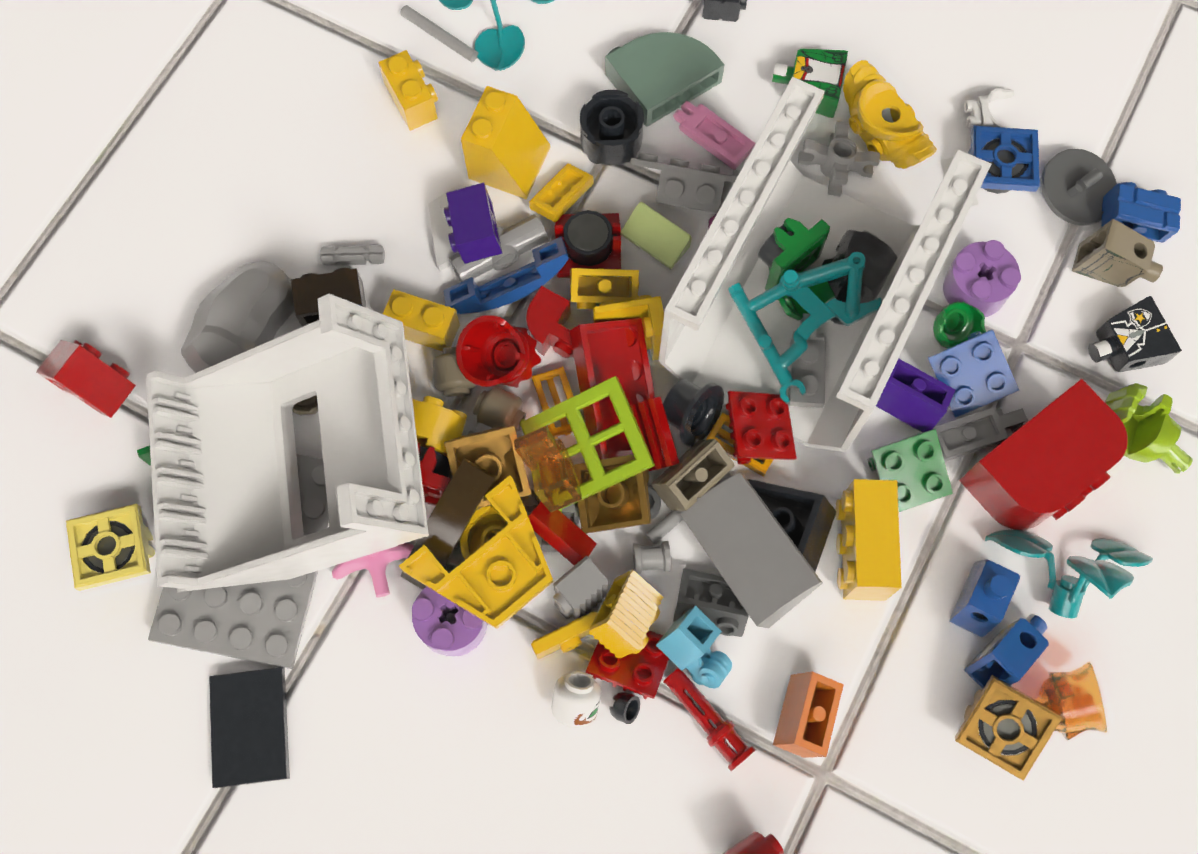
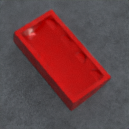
[570,318,663,460]

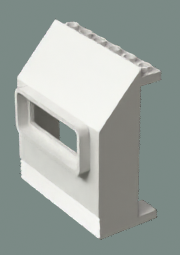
[146,294,429,592]

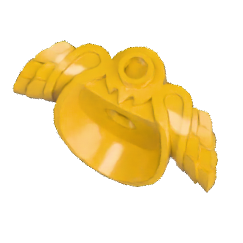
[843,60,937,169]

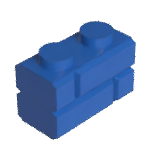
[1101,182,1181,243]

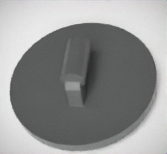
[1041,148,1117,226]

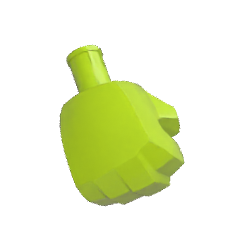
[1105,383,1193,474]

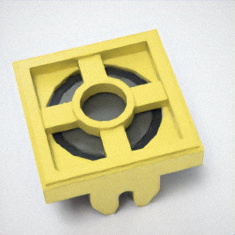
[66,503,155,591]

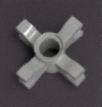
[798,121,880,197]

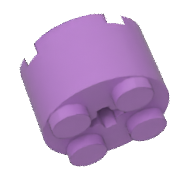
[943,240,1021,317]
[412,587,488,656]

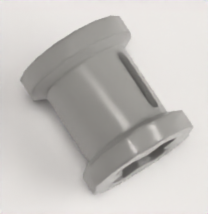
[633,541,671,574]

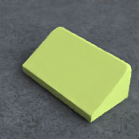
[621,202,692,270]

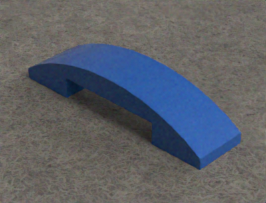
[443,236,569,314]

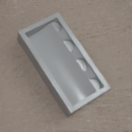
[680,472,823,629]

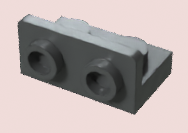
[673,568,749,637]

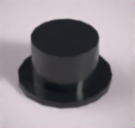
[663,379,724,447]

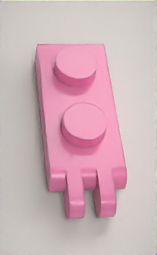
[673,101,755,170]

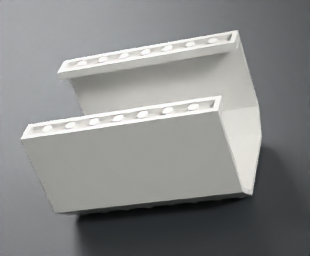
[659,77,991,452]

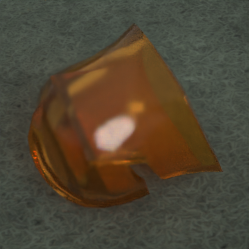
[1035,661,1107,741]

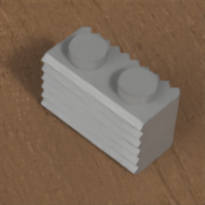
[553,556,608,620]

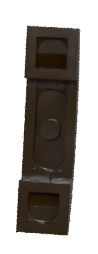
[400,458,496,590]

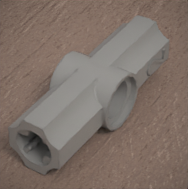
[449,214,548,282]

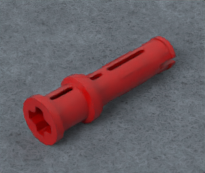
[663,668,756,772]

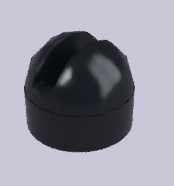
[609,692,641,724]

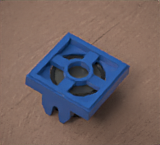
[968,126,1040,194]

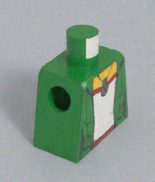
[772,49,848,119]

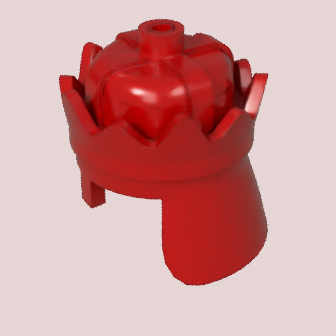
[456,315,541,388]

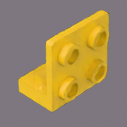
[593,295,664,361]

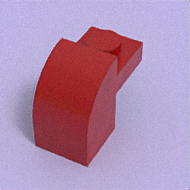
[526,286,574,359]

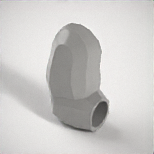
[181,261,294,373]

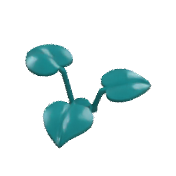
[439,0,555,71]
[985,529,1153,619]

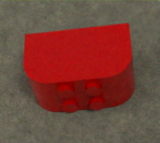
[959,379,1128,530]

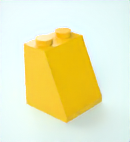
[461,86,551,199]

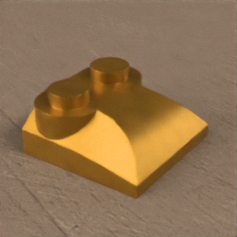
[444,424,532,508]
[573,454,651,534]

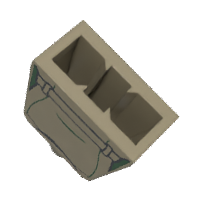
[1072,219,1163,287]

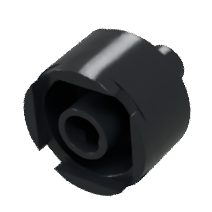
[580,90,644,165]

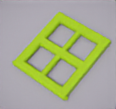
[520,376,655,512]

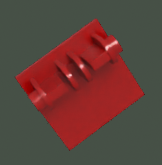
[726,391,797,465]
[585,630,669,700]

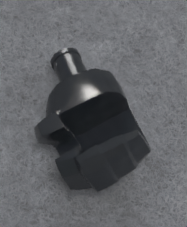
[822,230,898,325]

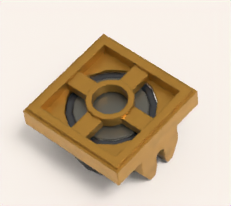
[954,675,1063,781]

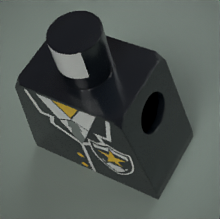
[1088,296,1182,372]

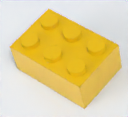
[835,479,902,601]

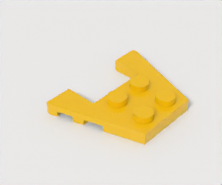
[399,475,554,629]

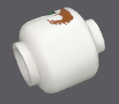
[551,671,602,728]

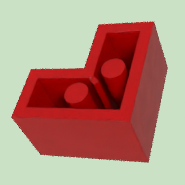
[36,340,136,418]

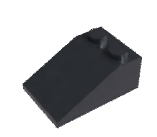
[747,479,837,572]

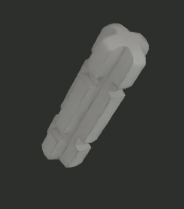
[320,245,385,266]

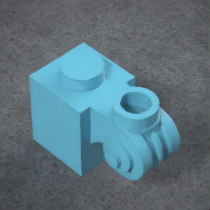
[656,606,732,689]

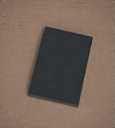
[209,667,290,789]

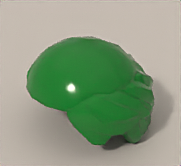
[933,302,986,349]

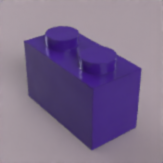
[444,182,503,264]
[876,358,955,433]

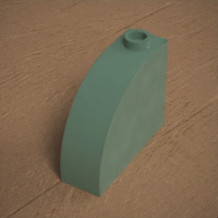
[605,32,725,127]

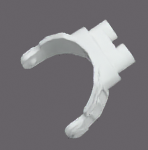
[964,88,1015,129]

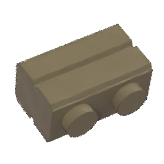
[651,439,735,511]

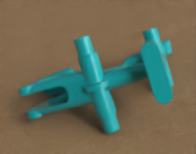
[728,252,882,404]

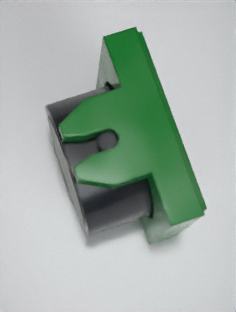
[758,218,830,291]

